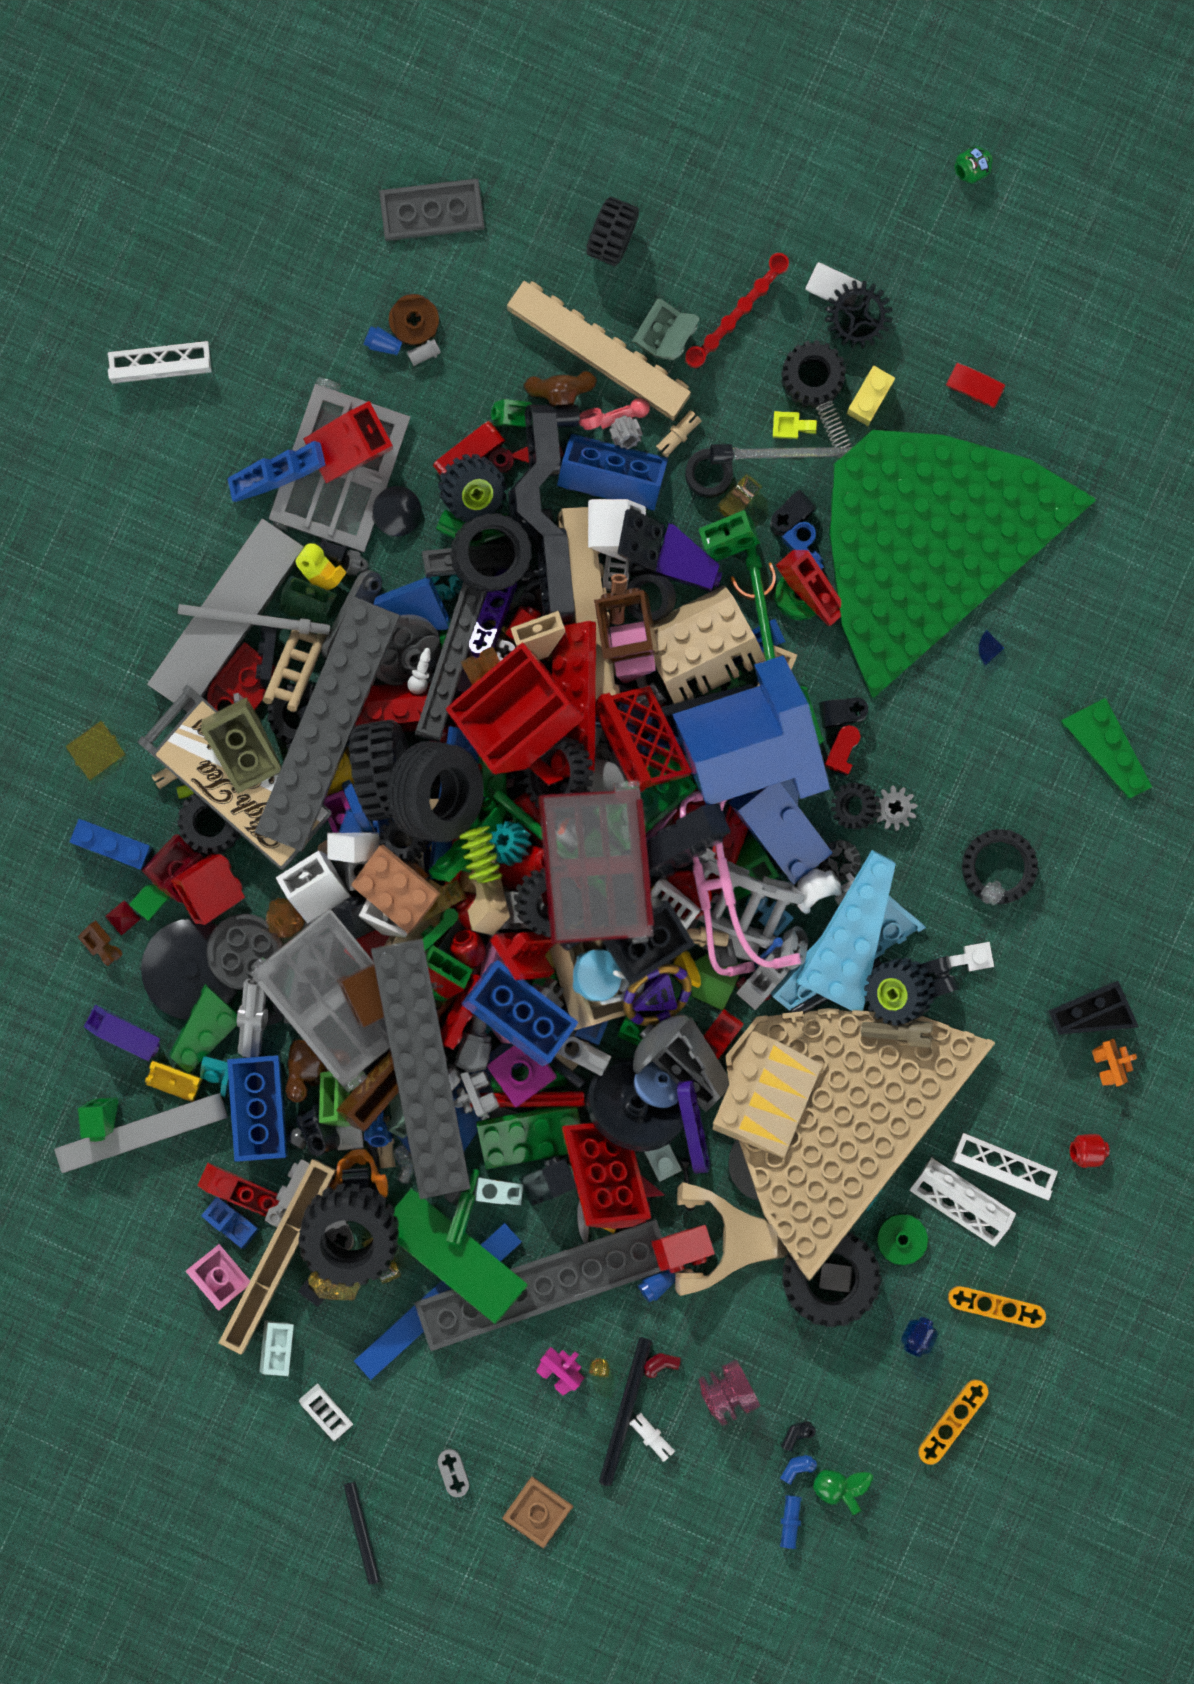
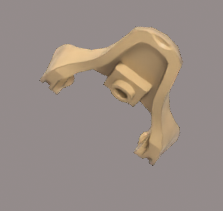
[675,1183,789,1296]

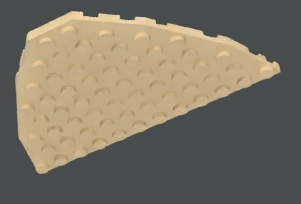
[726,1008,995,1281]

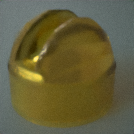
[588,1358,610,1378]

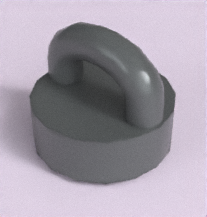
[343,550,369,576]

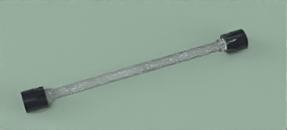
[710,444,852,464]

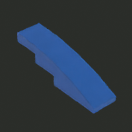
[227,441,326,502]

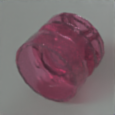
[698,1359,761,1427]

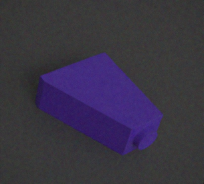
[654,523,722,592]
[84,1004,160,1061]

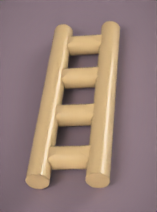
[263,620,327,712]

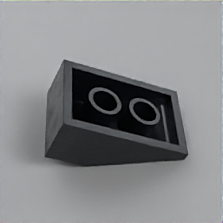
[603,901,695,986]

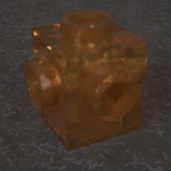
[266,898,305,938]

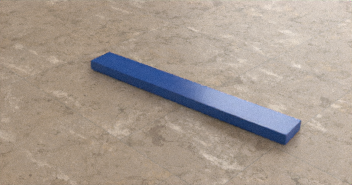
[354,1223,522,1380]

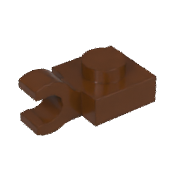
[78,920,123,966]

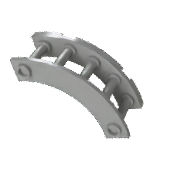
[654,848,805,948]

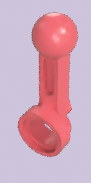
[579,398,650,430]

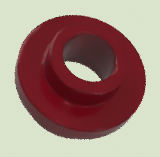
[488,448,514,473]

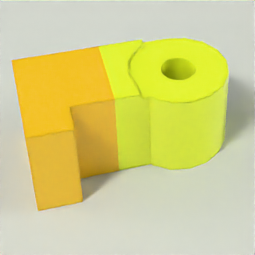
[296,543,347,594]

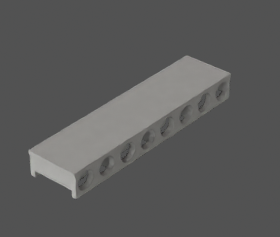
[147,519,304,712]

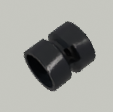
[920,955,959,997]

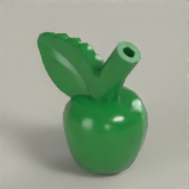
[813,1470,873,1515]

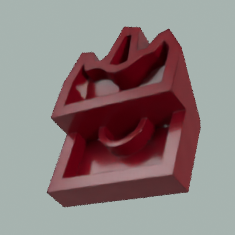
[141,834,204,903]

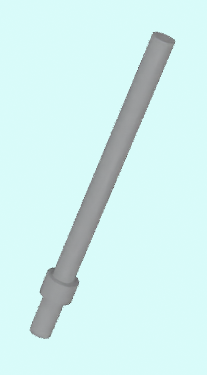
[178,604,330,635]

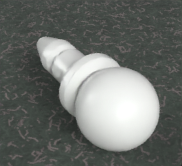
[407,648,430,694]

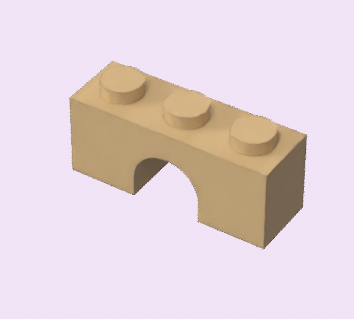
[460,859,510,936]

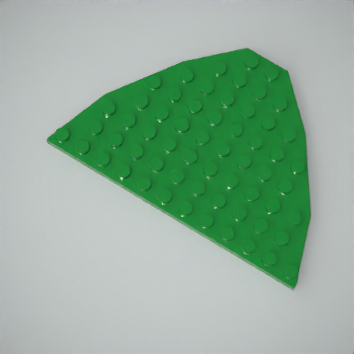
[829,430,1096,698]

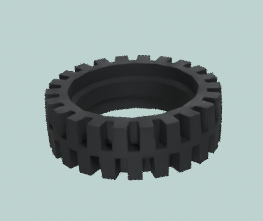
[523,737,593,813]
[962,829,1038,904]

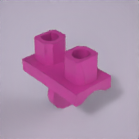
[536,1347,585,1395]

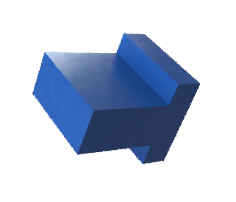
[673,655,830,806]

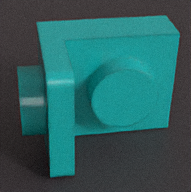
[200,1056,229,1097]

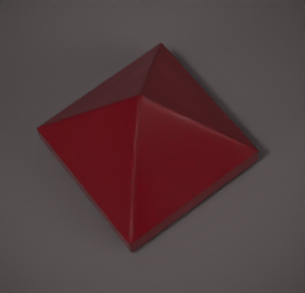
[105,900,141,936]

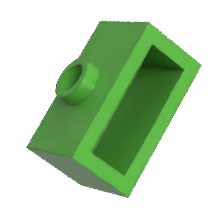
[319,1071,360,1128]

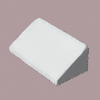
[805,262,861,310]

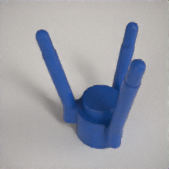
[364,1109,393,1147]

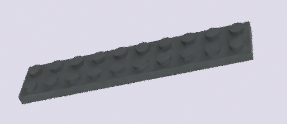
[255,597,401,852]
[371,938,470,1199]
[414,1219,665,1351]

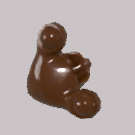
[523,371,597,407]
[285,1040,351,1103]

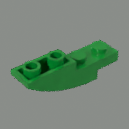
[429,796,506,882]

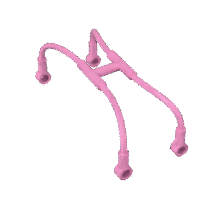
[679,791,801,977]

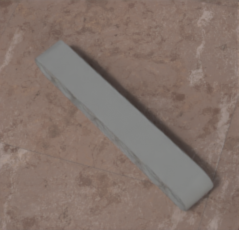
[54,1093,228,1173]

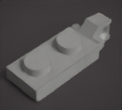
[265,1159,309,1227]

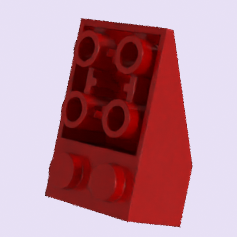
[303,401,393,484]

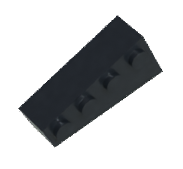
[621,804,731,881]

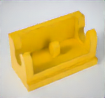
[145,1061,202,1102]

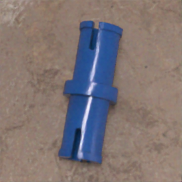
[780,1495,802,1549]

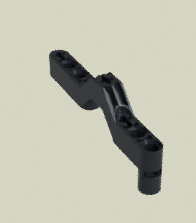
[508,405,580,624]

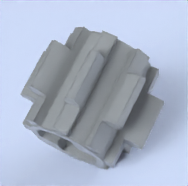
[609,415,642,449]

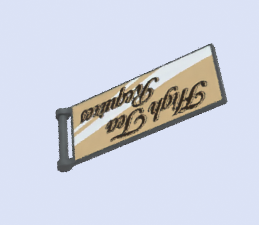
[137,684,332,870]

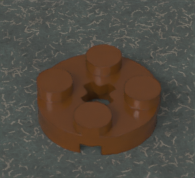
[389,294,439,346]

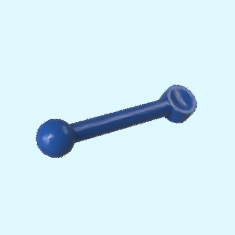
[754,937,783,970]

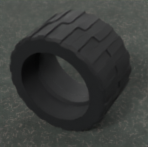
[450,513,532,592]

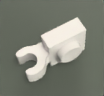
[949,942,994,971]

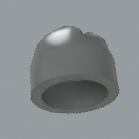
[286,1128,307,1150]

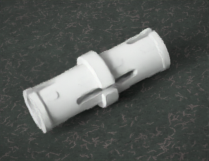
[629,1413,675,1462]

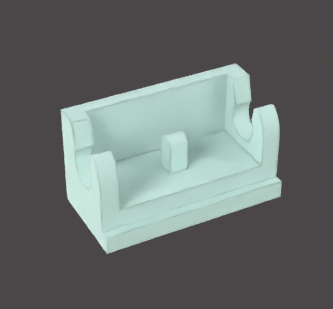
[260,1321,293,1376]

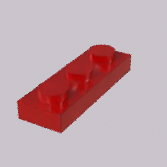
[440,974,481,1049]

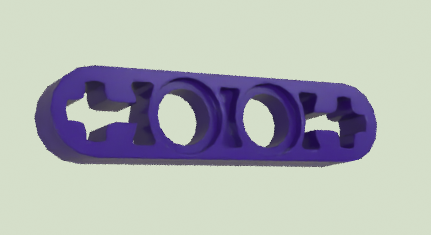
[469,569,518,659]
[677,1080,710,1174]

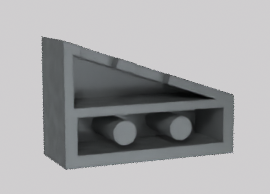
[652,1017,729,1112]

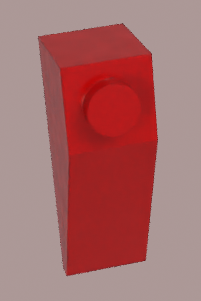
[776,550,841,626]

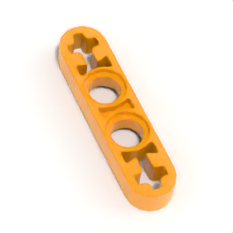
[948,1286,1046,1328]
[918,1379,988,1465]

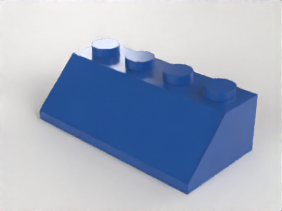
[557,434,668,511]
[227,1055,288,1162]

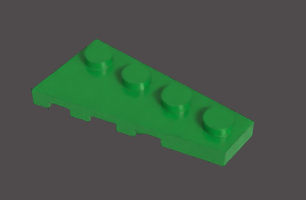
[1060,698,1152,799]

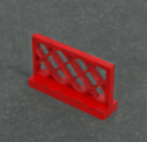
[595,686,692,793]

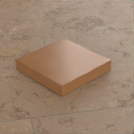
[502,1476,573,1549]

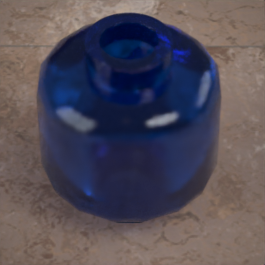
[901,1317,938,1357]

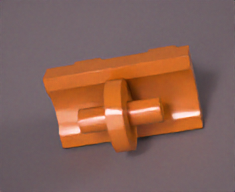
[1092,1039,1137,1087]

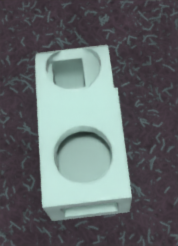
[474,1177,524,1205]

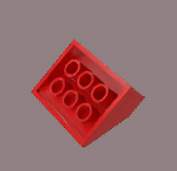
[562,1123,651,1229]

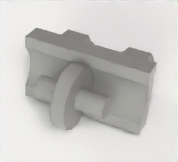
[454,1071,499,1120]

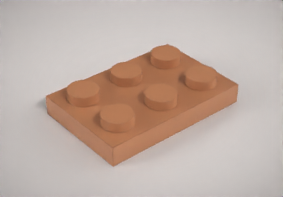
[351,845,441,934]

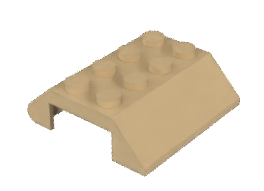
[653,585,765,704]

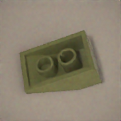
[201,697,282,794]

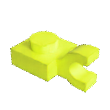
[773,411,817,439]

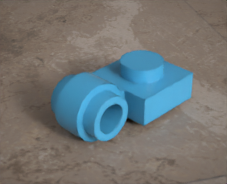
[745,893,794,937]

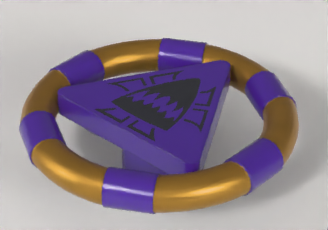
[623,964,692,1026]

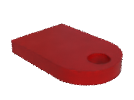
[207,642,276,711]

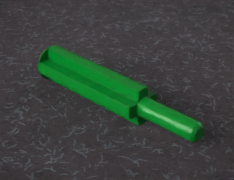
[446,1169,480,1246]

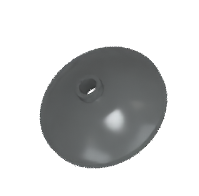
[633,1015,690,1074]

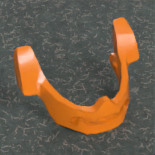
[329,1149,388,1197]

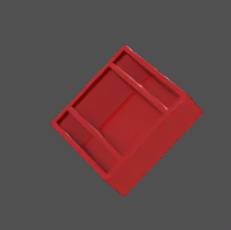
[446,642,585,774]

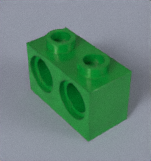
[698,510,760,562]

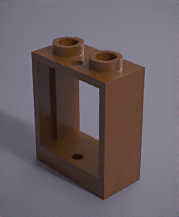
[594,588,658,664]

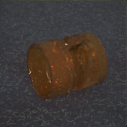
[461,646,500,685]

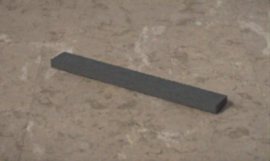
[415,571,494,742]

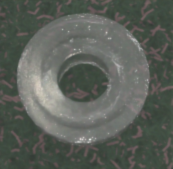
[982,881,1005,905]

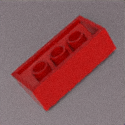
[355,680,432,732]

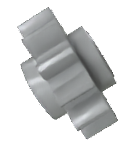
[875,786,918,831]

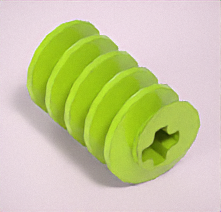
[459,826,502,883]

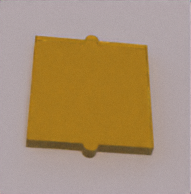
[65,721,126,780]

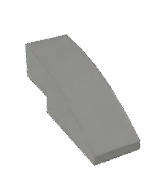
[736,946,791,1010]

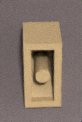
[511,611,566,660]

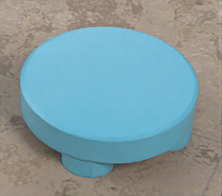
[573,949,622,1001]

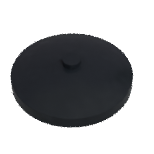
[141,919,239,1020]
[586,1058,684,1152]

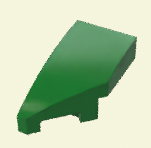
[129,885,171,921]
[617,1016,646,1046]

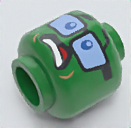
[954,146,993,184]

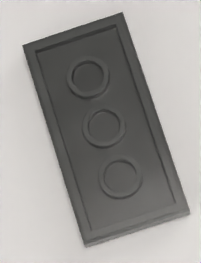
[379,178,484,241]

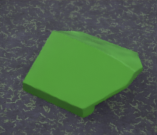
[691,954,741,1010]

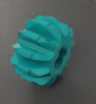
[488,821,532,866]

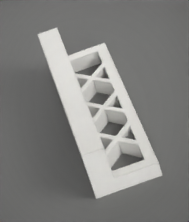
[108,341,212,383]
[952,1133,1058,1200]
[910,1157,1016,1247]

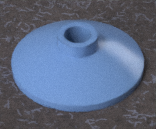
[634,1062,679,1108]

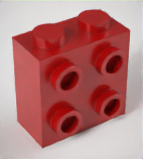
[171,854,245,925]

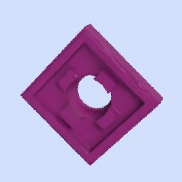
[487,1045,558,1108]

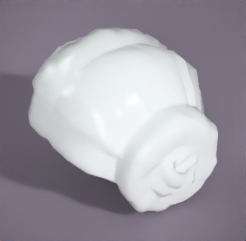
[797,869,842,914]

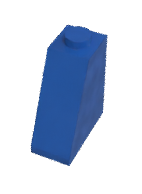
[374,577,450,630]

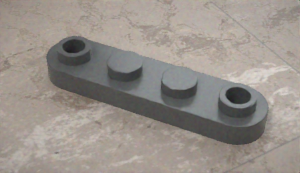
[321,570,382,660]

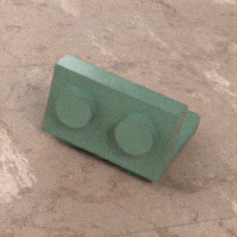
[632,299,699,360]

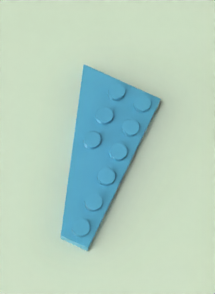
[796,850,896,1011]
[770,895,926,1011]

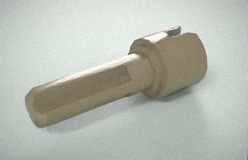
[861,1021,933,1048]

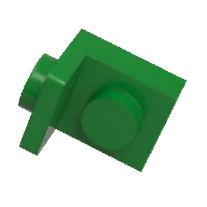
[491,399,532,429]

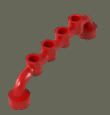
[685,253,789,368]

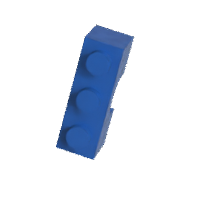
[70,819,153,870]

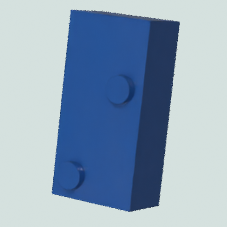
[728,783,833,885]
[461,960,579,1066]

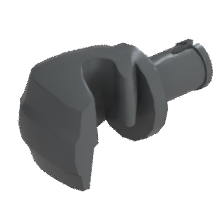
[453,1014,491,1072]

